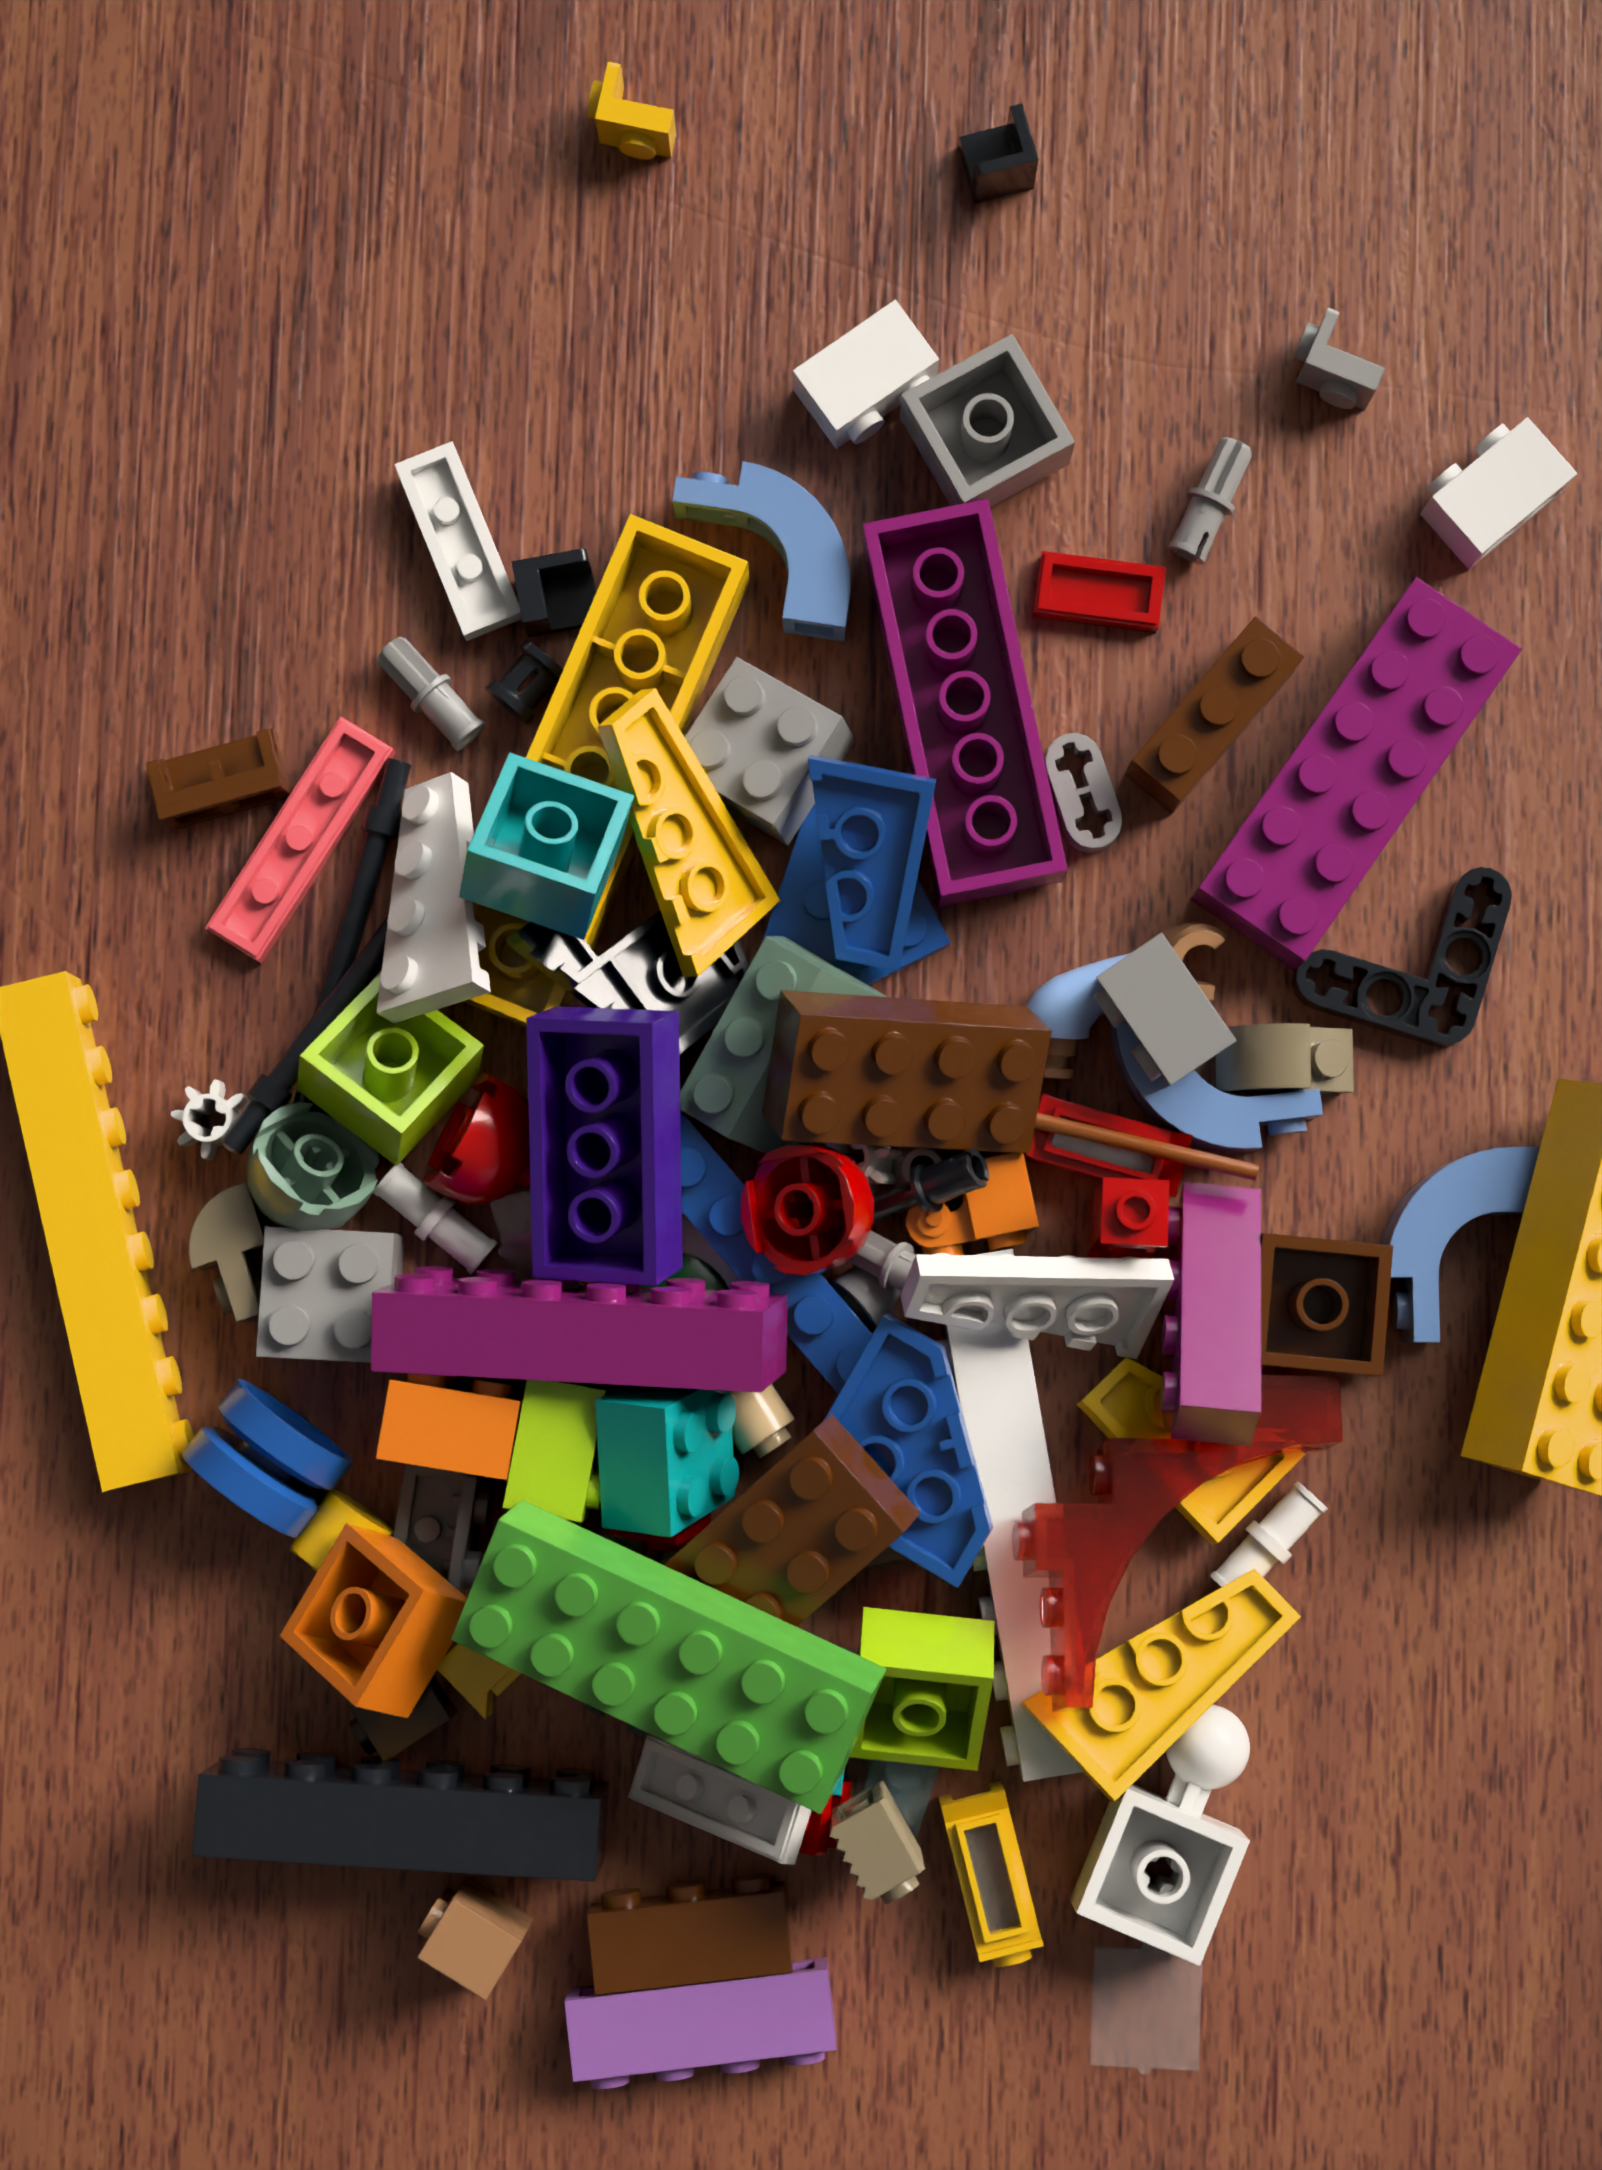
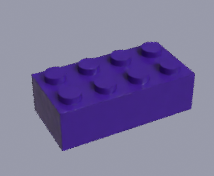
[526,1006,683,1286]

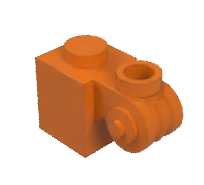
[905,1153,1039,1255]

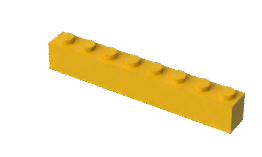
[0,971,194,1492]

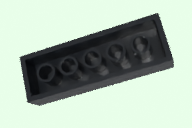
[192,1748,609,1882]

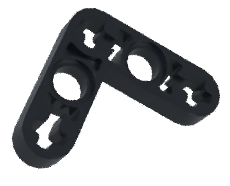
[1292,867,1512,1047]

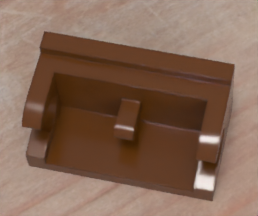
[146,728,292,831]

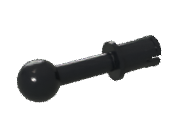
[873,1148,989,1224]

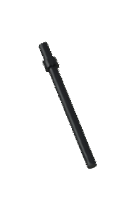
[287,758,412,1111]
[220,916,388,1155]

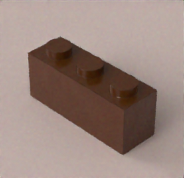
[1124,616,1304,814]
[587,1873,793,1995]

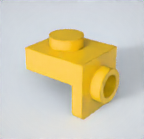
[587,62,676,160]

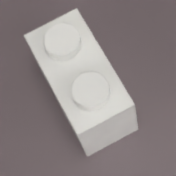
[793,299,940,449]
[1420,417,1578,570]

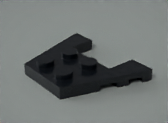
[506,844,749,1055]

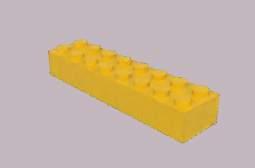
[462,514,750,1028]

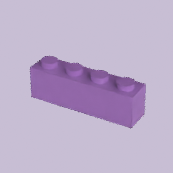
[564,1957,837,2089]

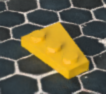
[1076,1357,1305,1545]

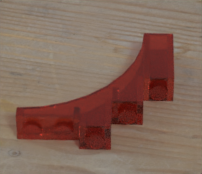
[1012,1375,1343,1712]

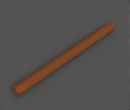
[1035,1113,1259,1181]

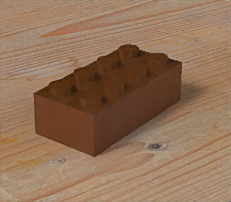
[762,990,1052,1153]
[664,1414,921,1627]

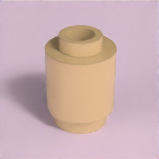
[731,1384,795,1459]

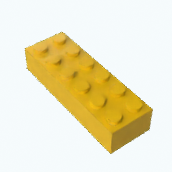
[1461,1078,1602,1496]

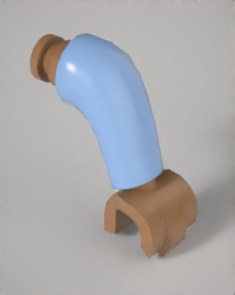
[1026,921,1227,1079]

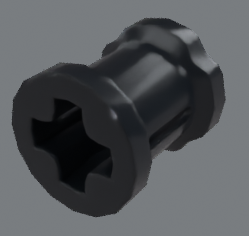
[485,640,563,725]

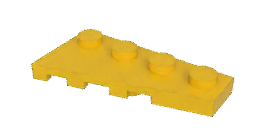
[597,688,780,977]
[1020,1569,1301,1802]

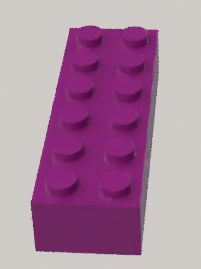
[862,499,1068,908]
[1190,577,1522,971]
[371,1266,788,1393]

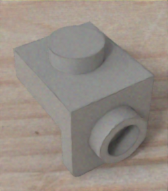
[1293,308,1385,410]

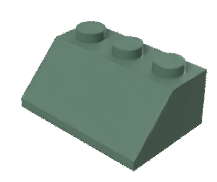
[680,936,887,1154]

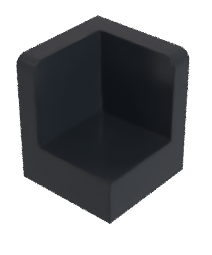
[958,103,1039,204]
[511,548,596,637]

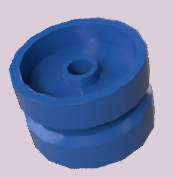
[182,1379,354,1538]

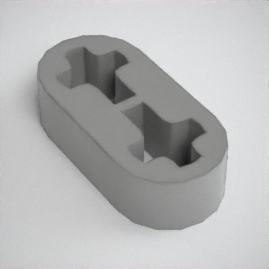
[1044,733,1122,853]

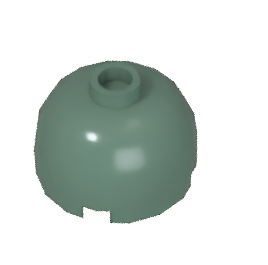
[245,1102,379,1231]

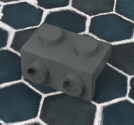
[393,1464,493,1595]

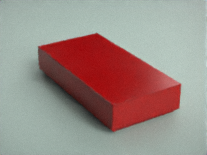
[1032,551,1166,633]

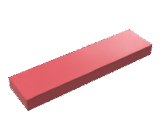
[205,716,396,964]

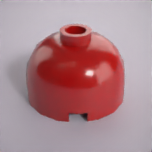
[423,1073,530,1204]
[741,1144,874,1275]

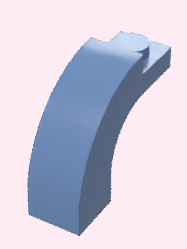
[672,461,850,642]
[1109,1022,1323,1153]
[1380,1147,1539,1343]

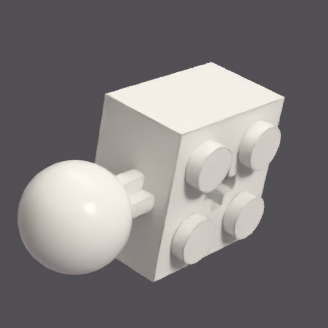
[1070,1705,1250,1966]

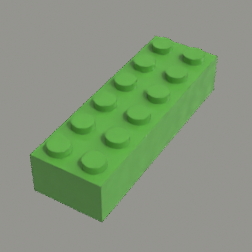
[451,1500,887,1814]

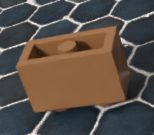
[417,1877,534,2000]

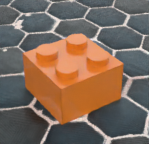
[376,1373,523,1480]
[280,1523,467,1719]

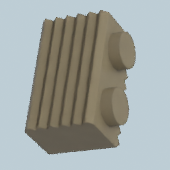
[829,1781,925,1904]

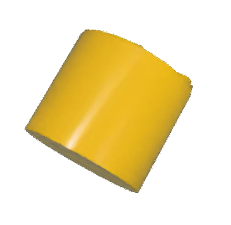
[290,1489,394,1572]

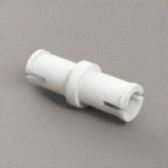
[373,1162,497,1274]
[1210,1481,1328,1587]

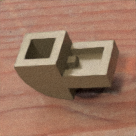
[1216,1023,1354,1095]
[189,1182,271,1323]

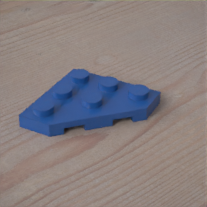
[762,804,951,986]
[825,1313,994,1588]

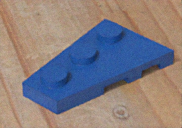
[808,755,937,971]

